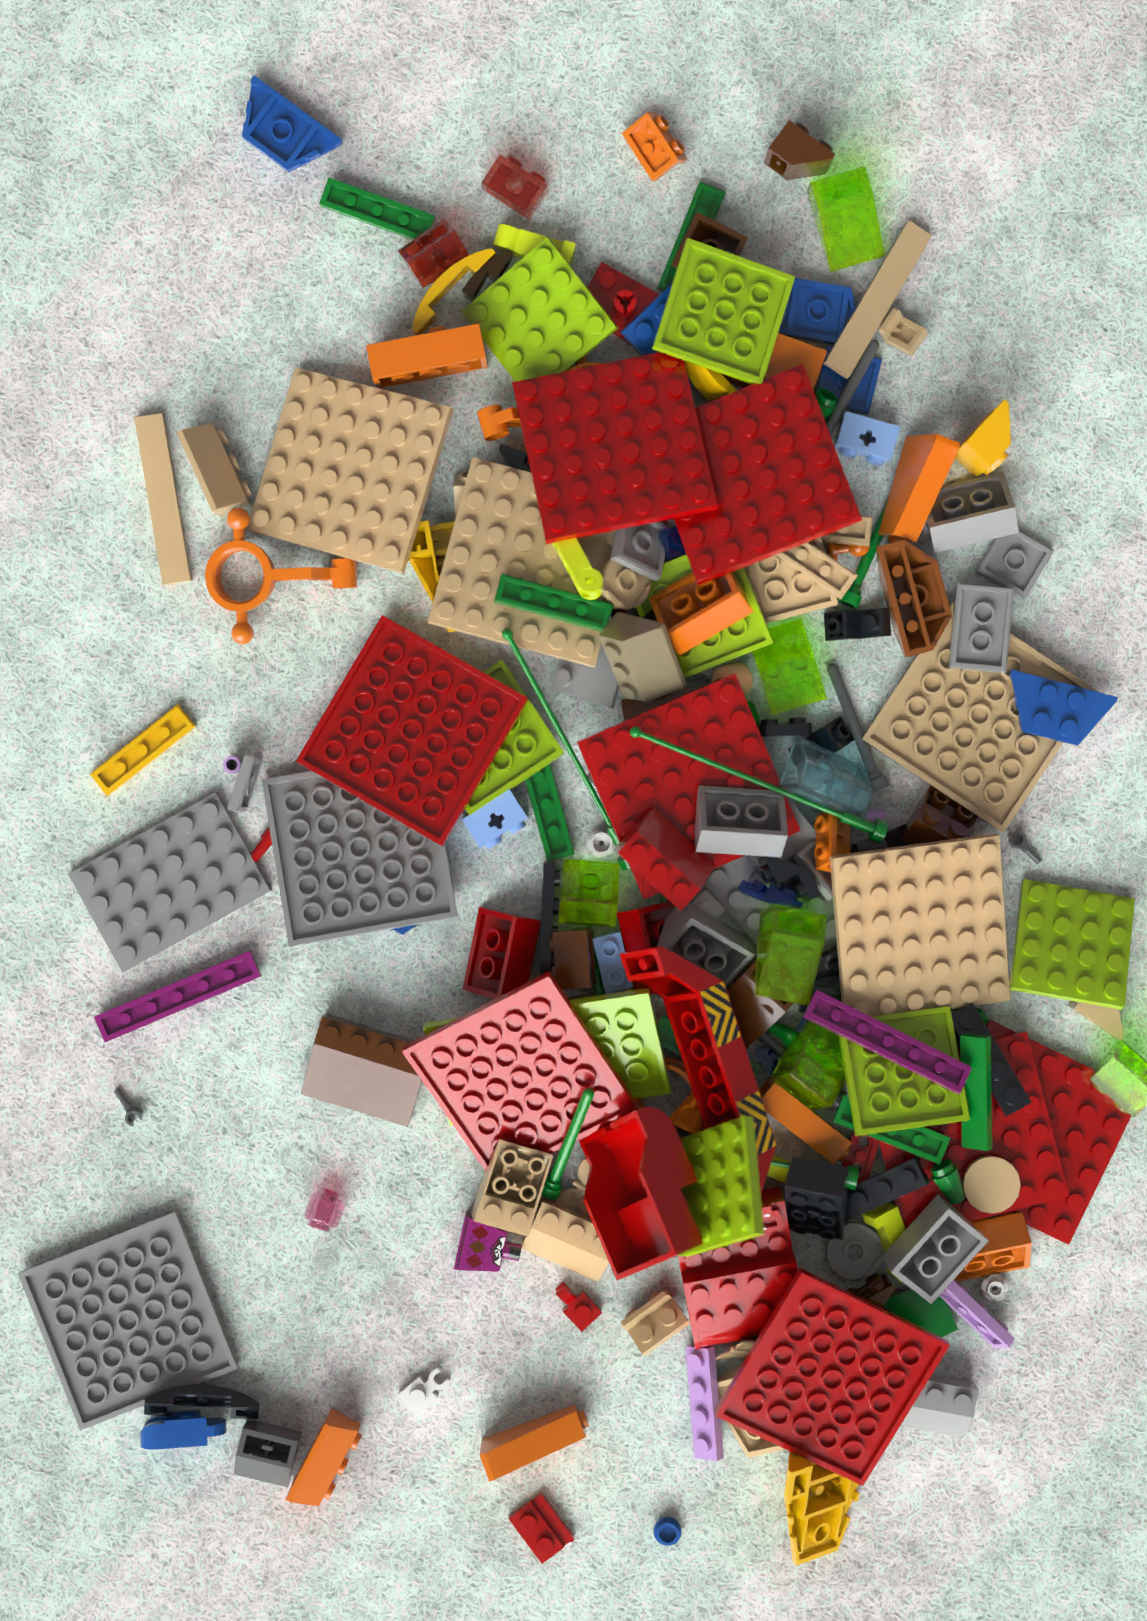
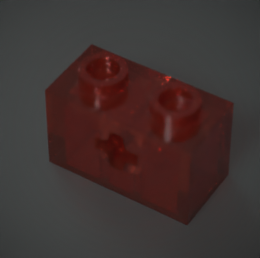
[481,154,548,220]
[398,219,469,288]

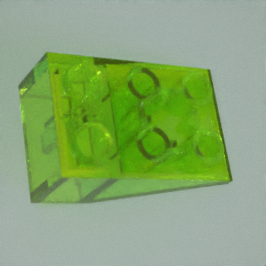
[807,166,885,273]
[751,619,827,716]
[754,904,826,1005]
[771,1021,846,1110]

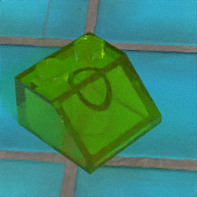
[559,859,620,928]
[1090,1040,1147,1118]

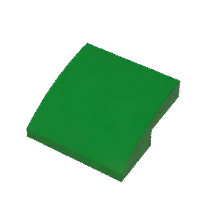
[885,1288,958,1337]

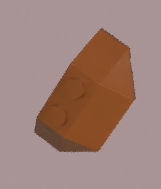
[876,539,952,658]

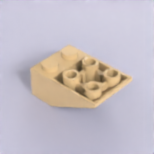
[471,1139,554,1237]

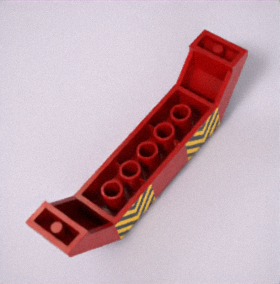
[620,946,777,1195]

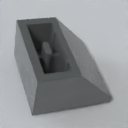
[234,1419,302,1488]

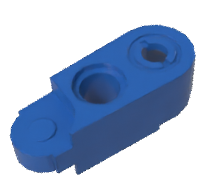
[140,1410,227,1450]

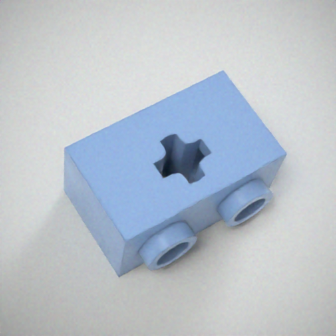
[834,411,900,466]
[462,789,528,850]
[593,930,633,994]

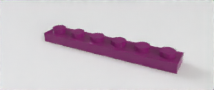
[94,950,262,1043]
[803,990,972,1094]

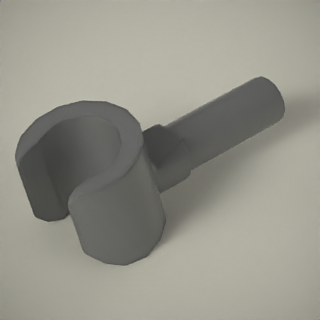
[1008,831,1042,864]
[114,1088,143,1126]

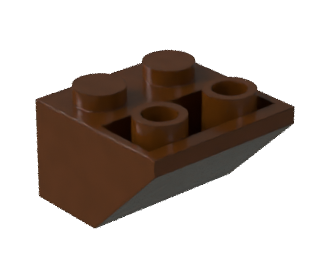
[764,120,835,180]
[900,785,977,845]
[549,927,597,989]

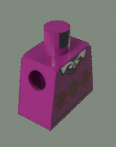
[454,1212,522,1272]

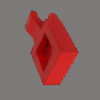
[555,1282,602,1332]

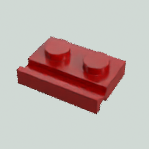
[508,1492,575,1564]

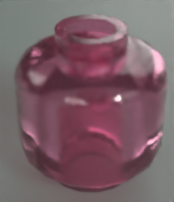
[304,1188,345,1232]

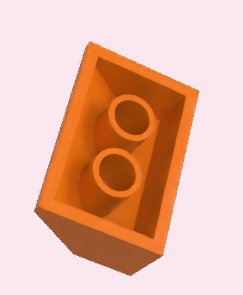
[649,572,754,655]
[954,1212,1032,1282]
[285,1408,362,1506]

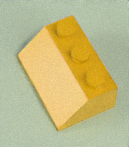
[955,399,1011,478]

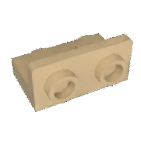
[620,1290,690,1356]

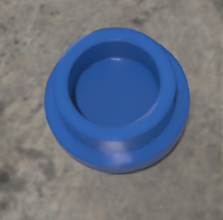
[653,1517,682,1546]

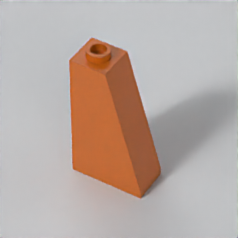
[878,434,961,543]
[759,1075,851,1165]
[479,1404,589,1482]

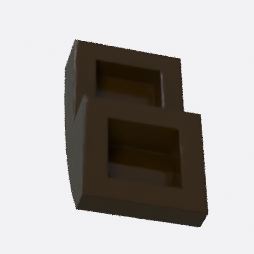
[462,251,512,302]

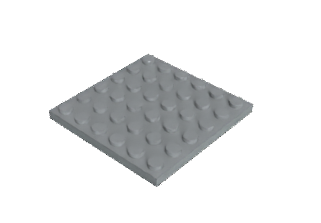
[262,771,458,947]
[18,1210,239,1431]

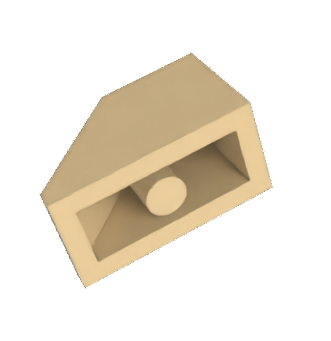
[1069,1001,1124,1041]

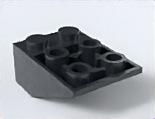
[785,1157,849,1240]

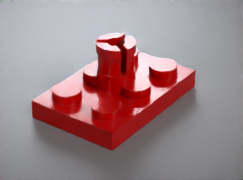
[588,262,659,346]

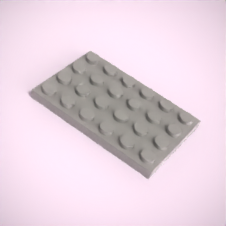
[68,792,272,973]

